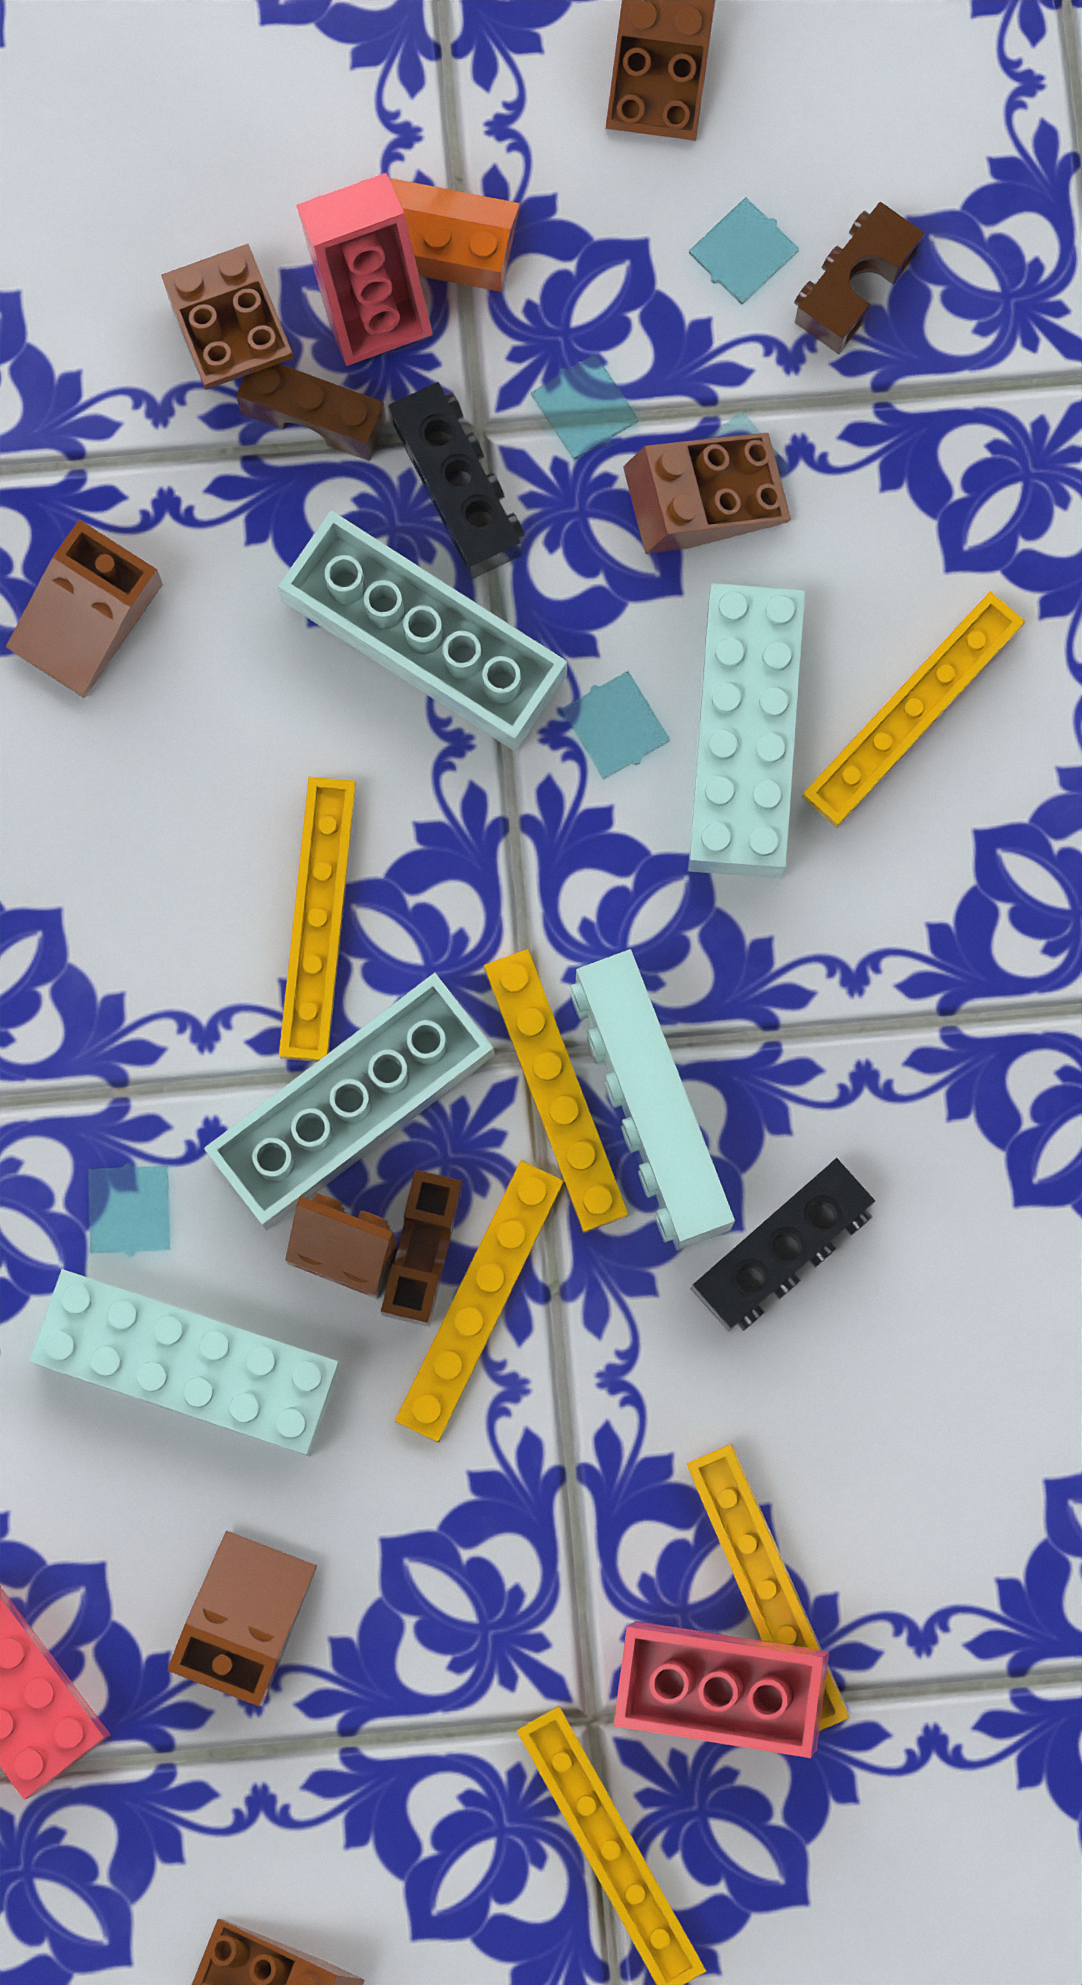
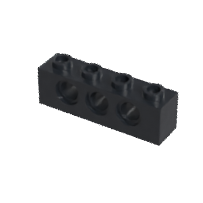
[388,381,525,580]
[690,1158,875,1332]

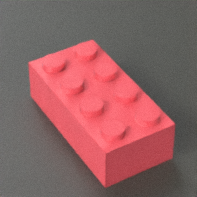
[296,173,433,366]
[0,1586,111,1800]
[614,1621,830,1758]

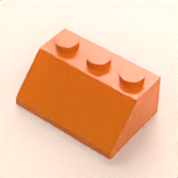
[389,178,520,292]

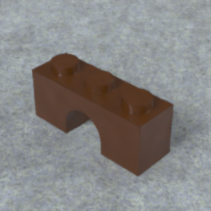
[794,201,925,355]
[236,364,386,461]
[380,1170,463,1327]

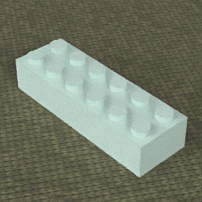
[278,510,567,752]
[688,583,805,879]
[570,949,735,1250]
[204,973,495,1231]
[29,1269,341,1457]

